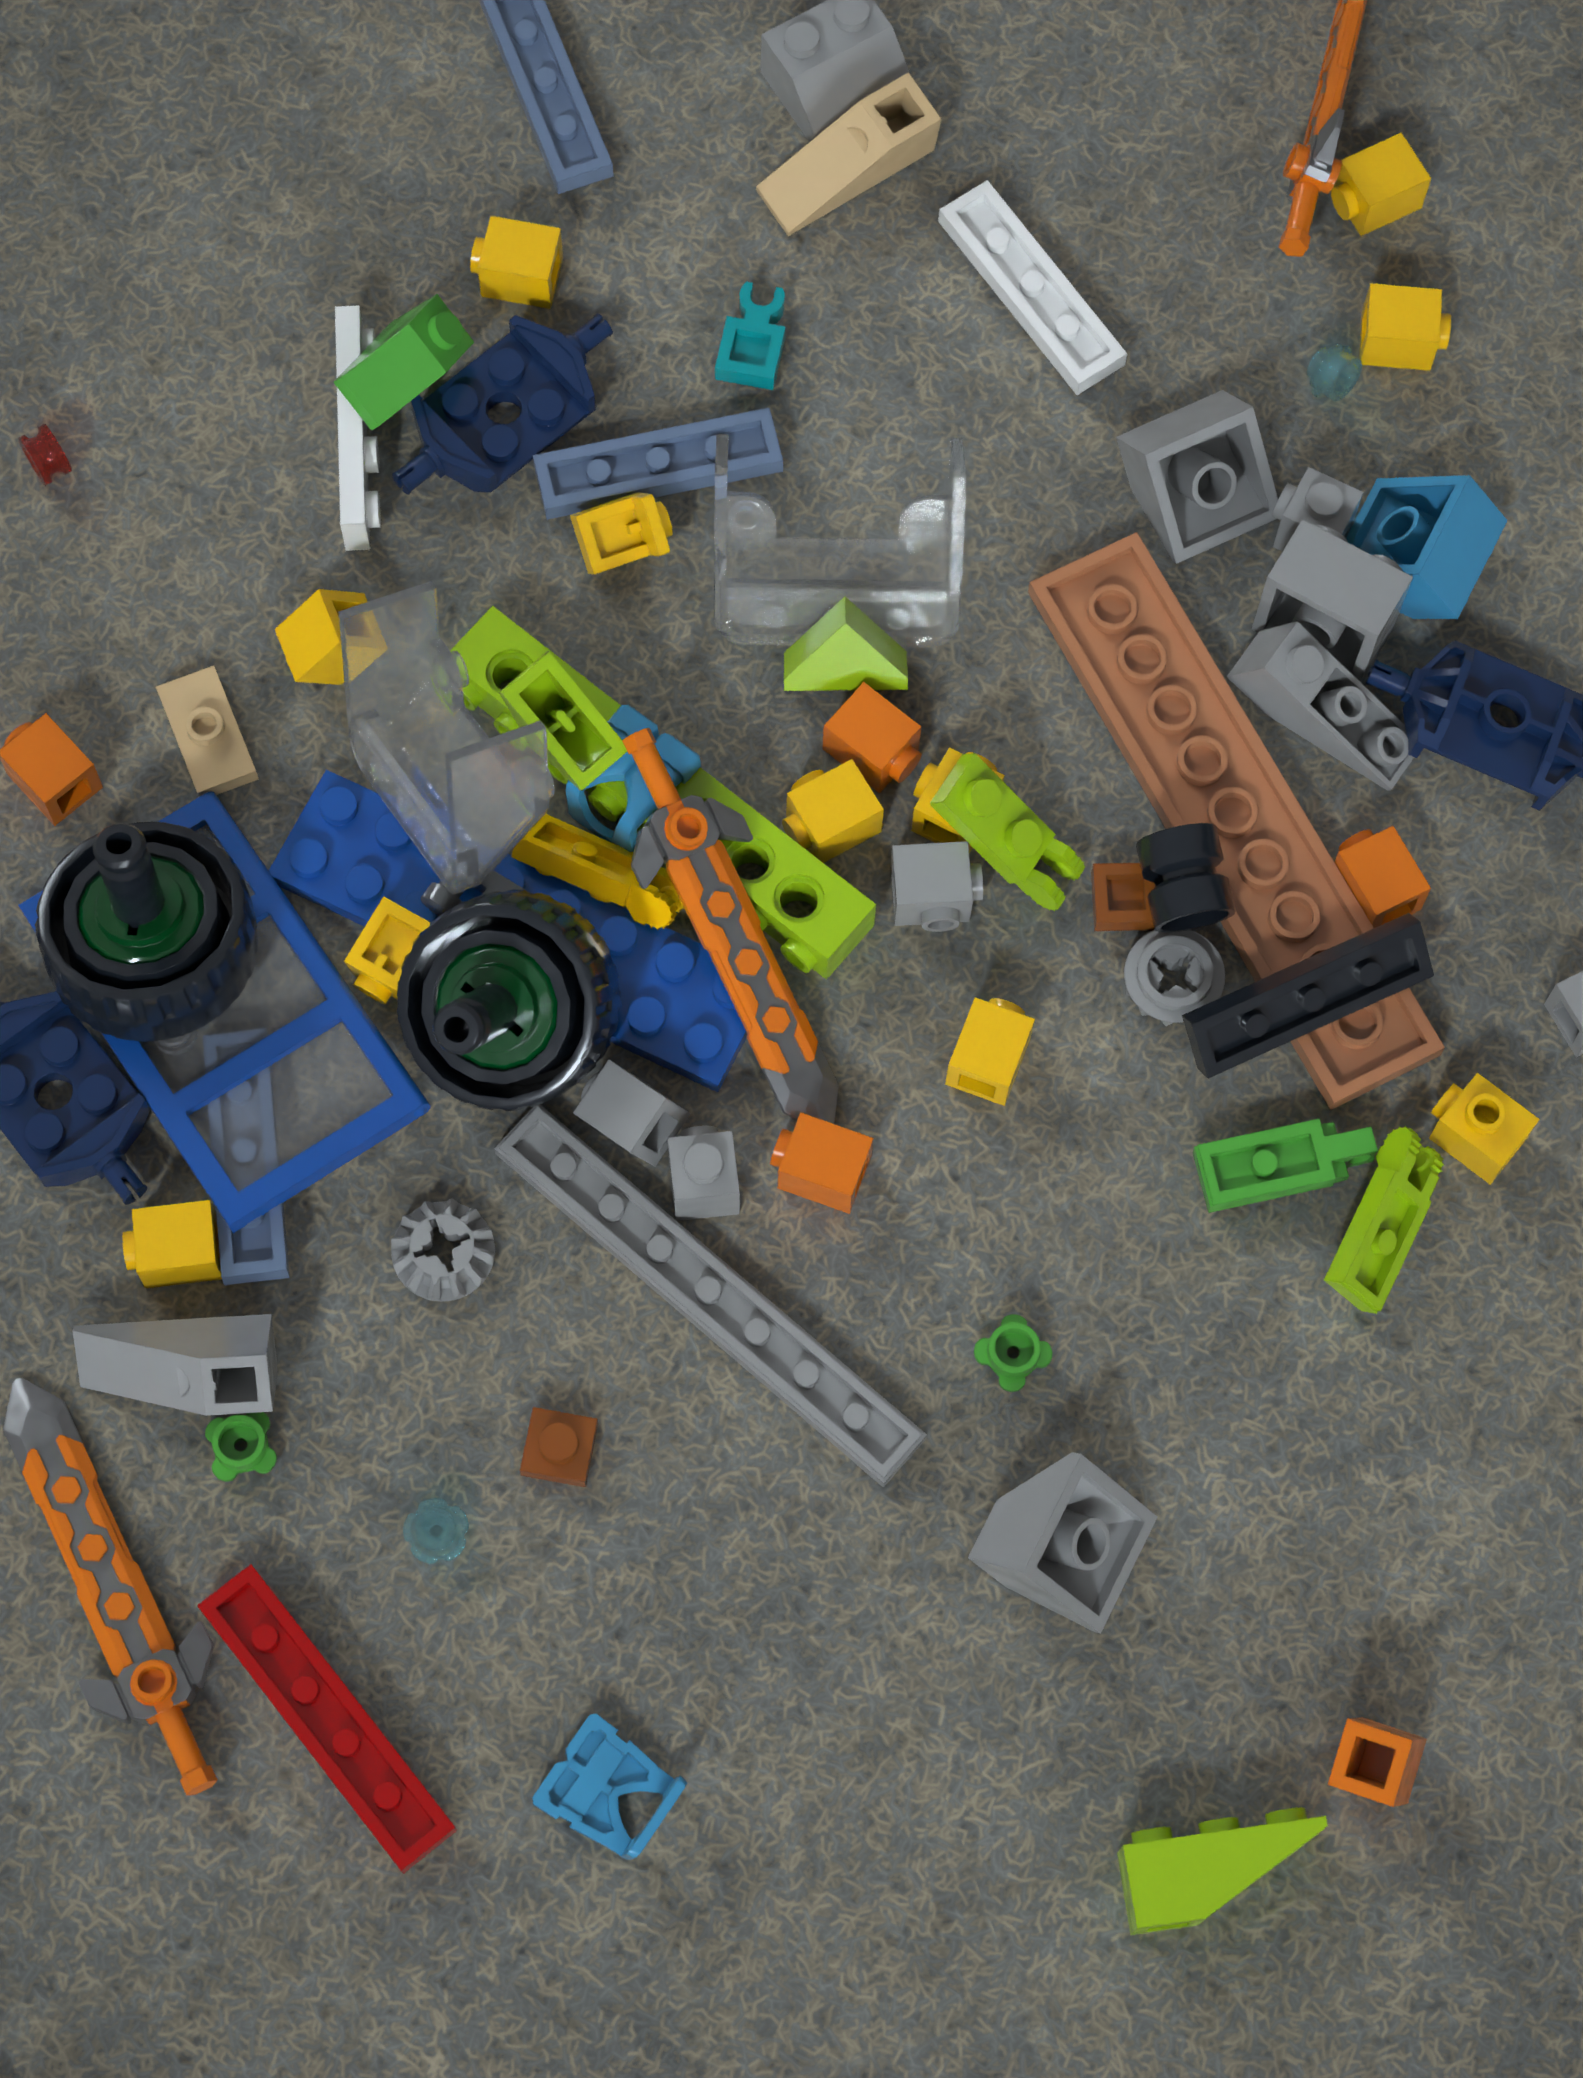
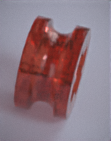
[18,423,72,486]

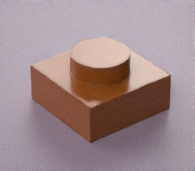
[1091,863,1155,931]
[520,1407,598,1487]

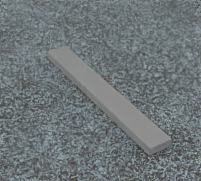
[494,1105,927,1487]

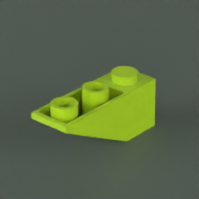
[1117,1807,1328,1935]

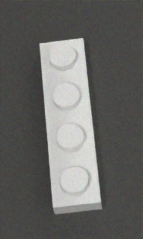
[938,180,1127,395]
[335,305,381,551]

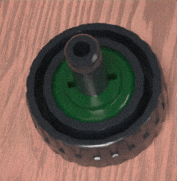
[35,822,259,1042]
[396,889,621,1111]

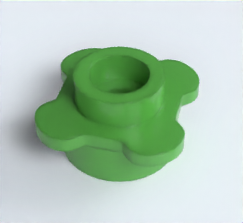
[974,1314,1052,1392]
[205,1412,277,1482]

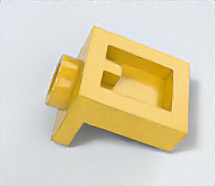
[344,896,431,1005]

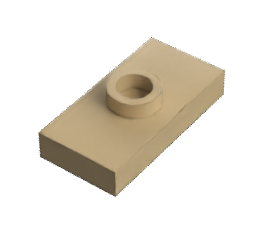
[156,665,259,797]

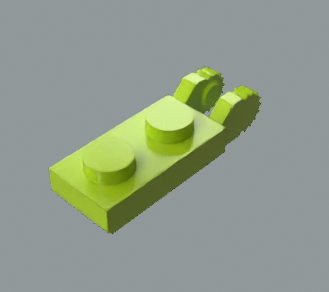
[930,753,1086,911]
[1324,1126,1444,1314]

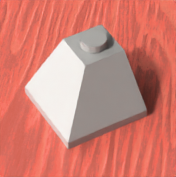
[968,1452,1158,1634]

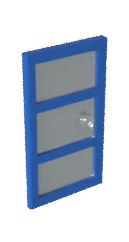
[18,791,431,1233]

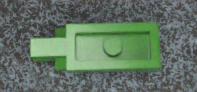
[1193,1118,1378,1213]

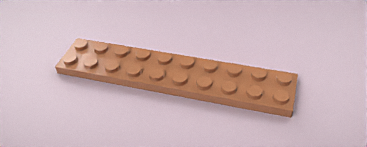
[1028,532,1445,1110]

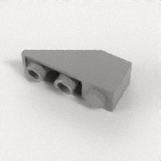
[1227,621,1414,791]
[72,1314,278,1416]

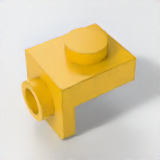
[570,492,673,575]

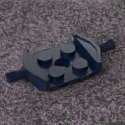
[392,313,613,495]
[1365,640,1583,811]
[0,991,150,1205]

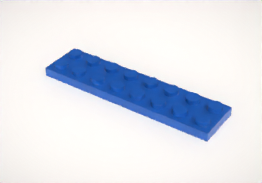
[268,770,747,1092]

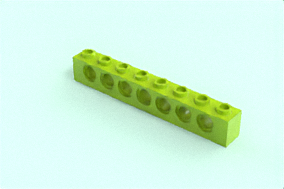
[443,606,876,980]

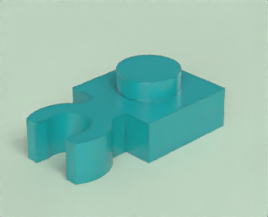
[715,281,786,390]

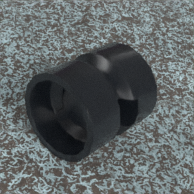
[1136,823,1236,933]

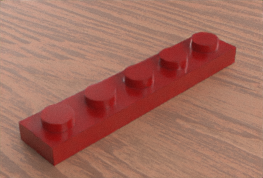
[197,1564,457,1874]

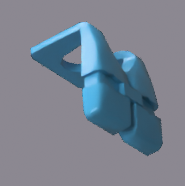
[565,704,701,852]
[532,1713,687,1860]

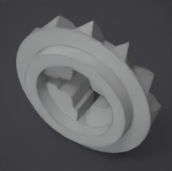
[1123,930,1225,1026]
[391,1198,495,1302]

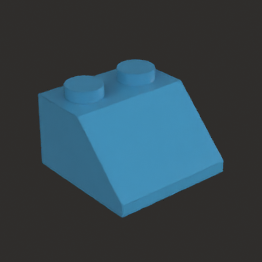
[1346,475,1508,619]

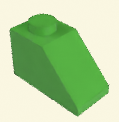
[333,294,474,431]

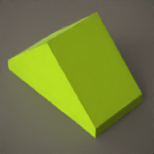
[784,596,908,691]
[499,651,627,791]

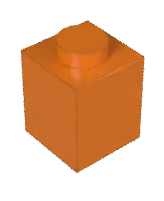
[822,682,922,794]
[0,713,103,826]
[1335,826,1431,928]
[770,1112,874,1214]
[1328,1717,1427,1807]

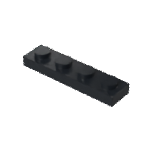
[1182,913,1434,1079]

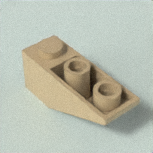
[756,72,941,236]

